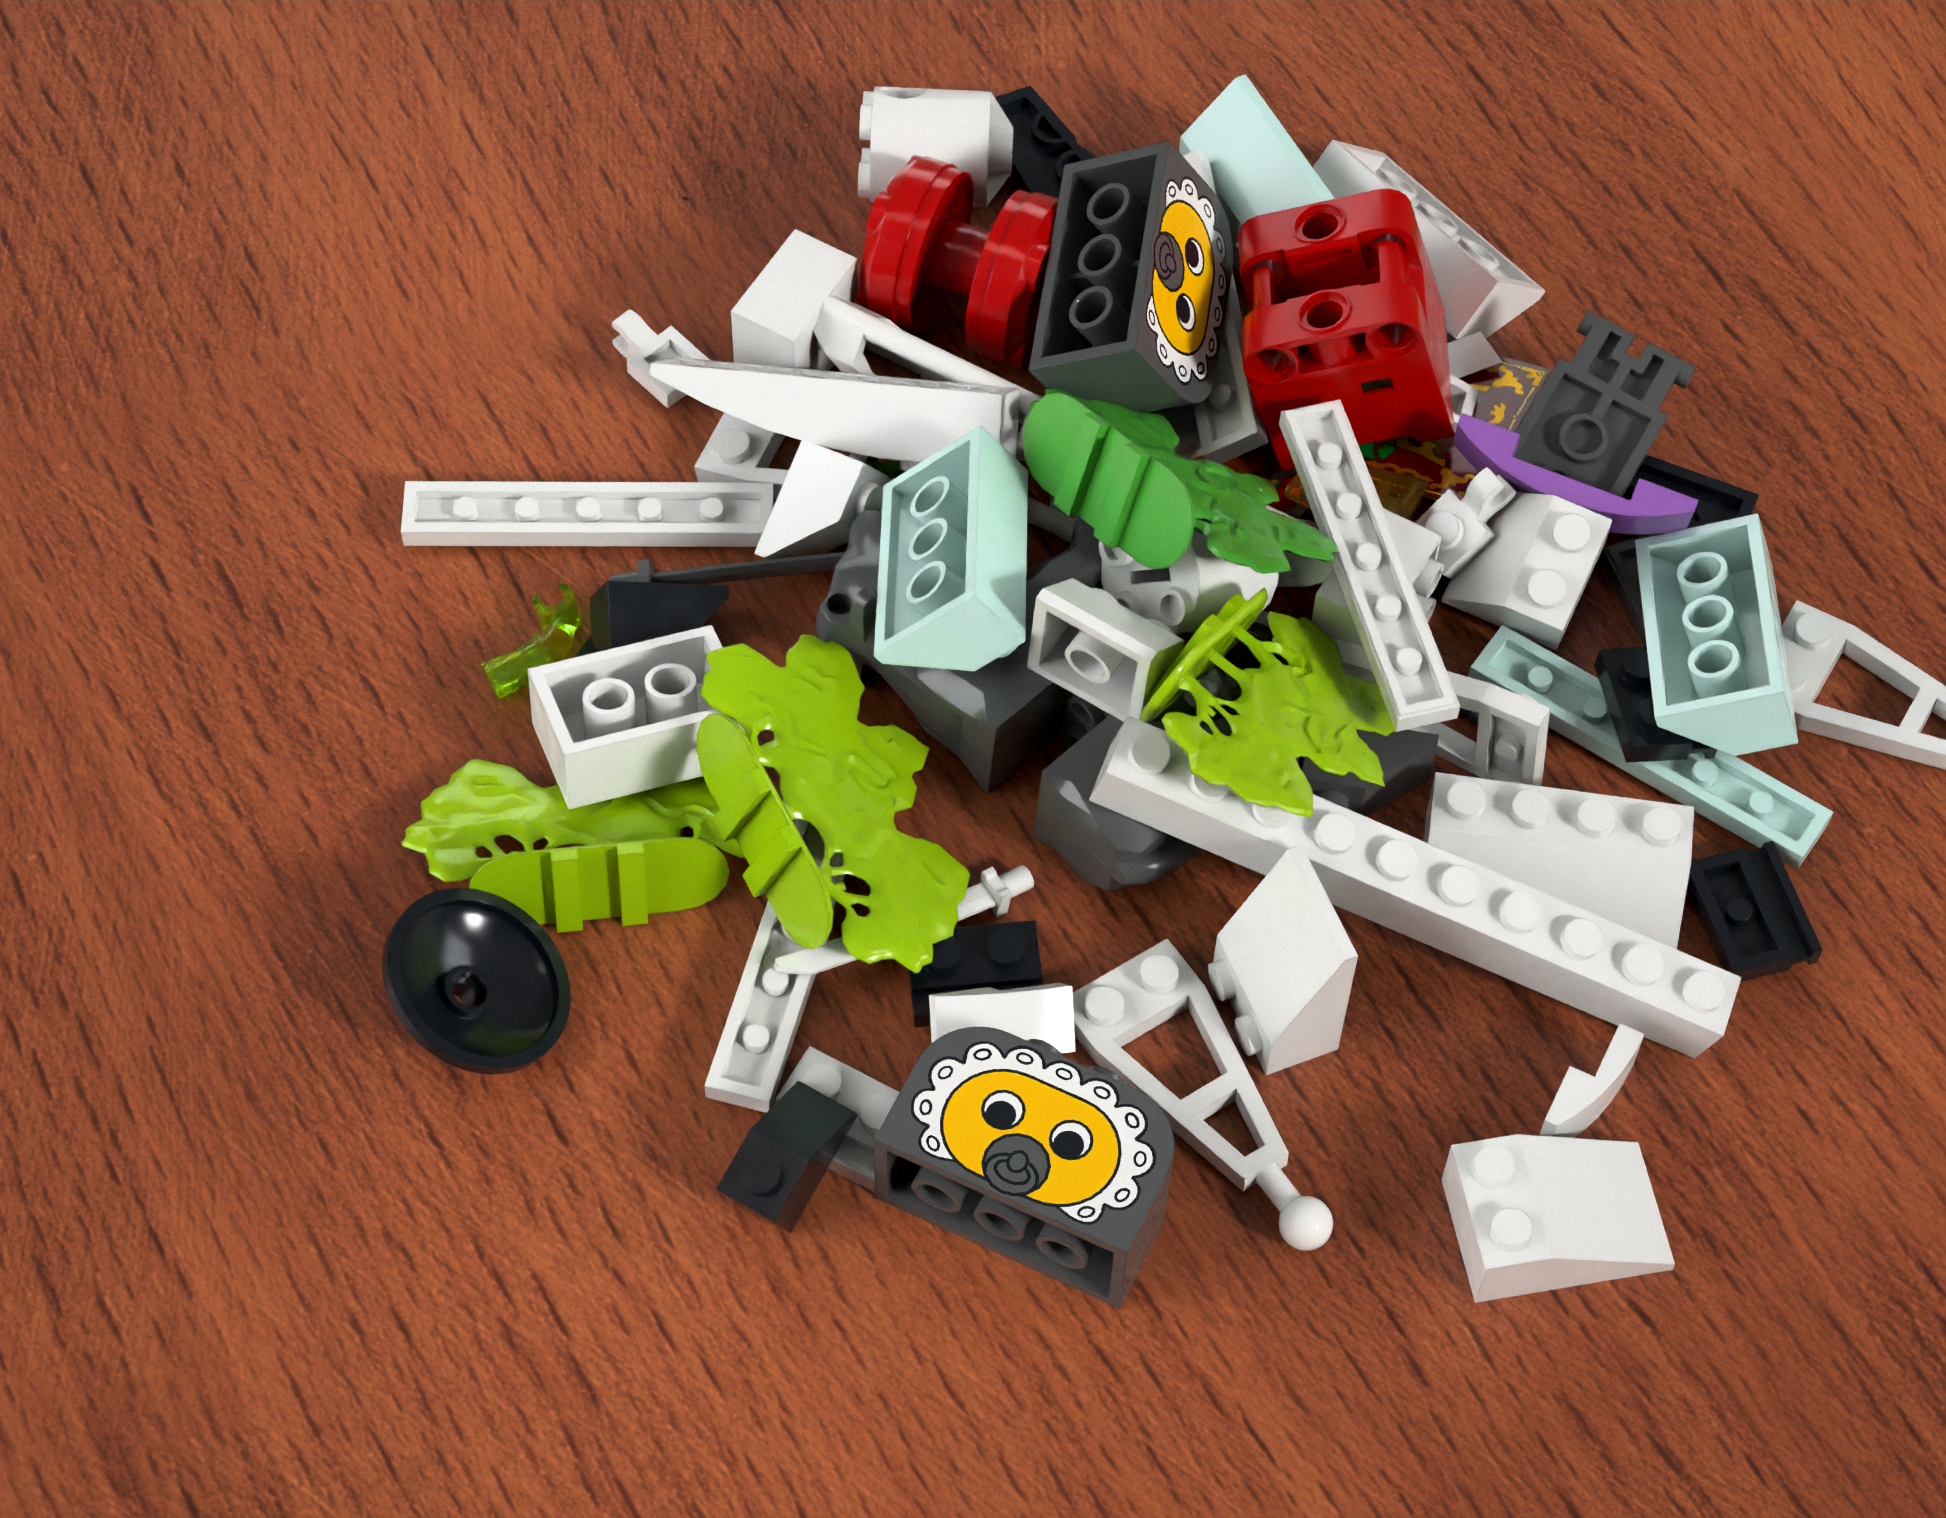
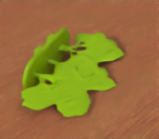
[1139,588,1395,818]
[697,634,970,973]
[401,759,745,933]

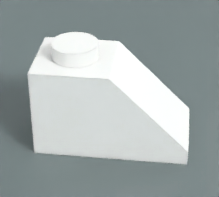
[754,439,889,559]

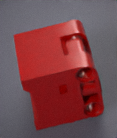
[1238,188,1455,471]

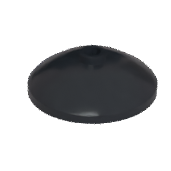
[382,888,571,1074]

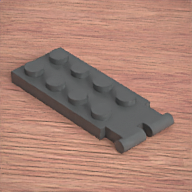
[1514,310,1697,497]

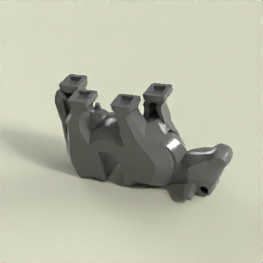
[815,510,1299,891]

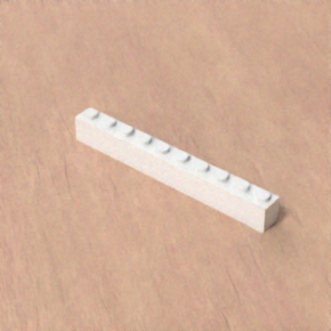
[1089,715,1742,1059]

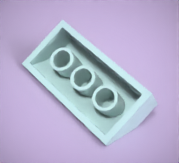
[1179,74,1335,275]
[874,425,1028,671]
[1635,513,1798,756]

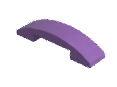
[1453,413,1699,535]

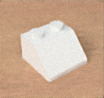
[1441,492,1613,651]
[1027,578,1184,722]

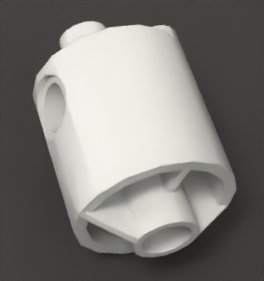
[858,86,1013,208]
[1099,519,1279,635]

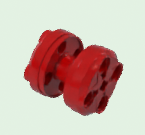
[855,155,1059,369]

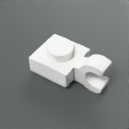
[612,309,710,409]
[1415,467,1517,580]

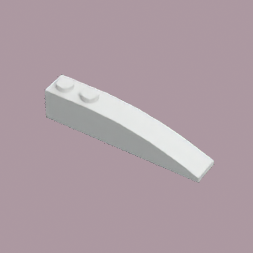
[650,357,1020,471]

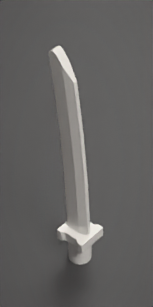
[774,865,1034,975]

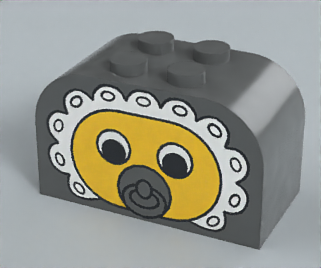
[1029,141,1233,412]
[874,1027,1175,1309]

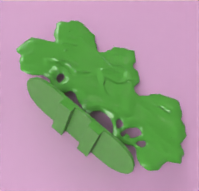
[1023,388,1338,574]

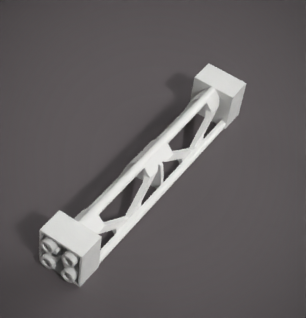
[731,229,1444,685]

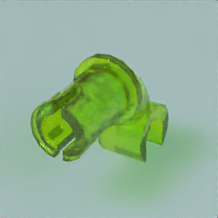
[481,582,582,700]

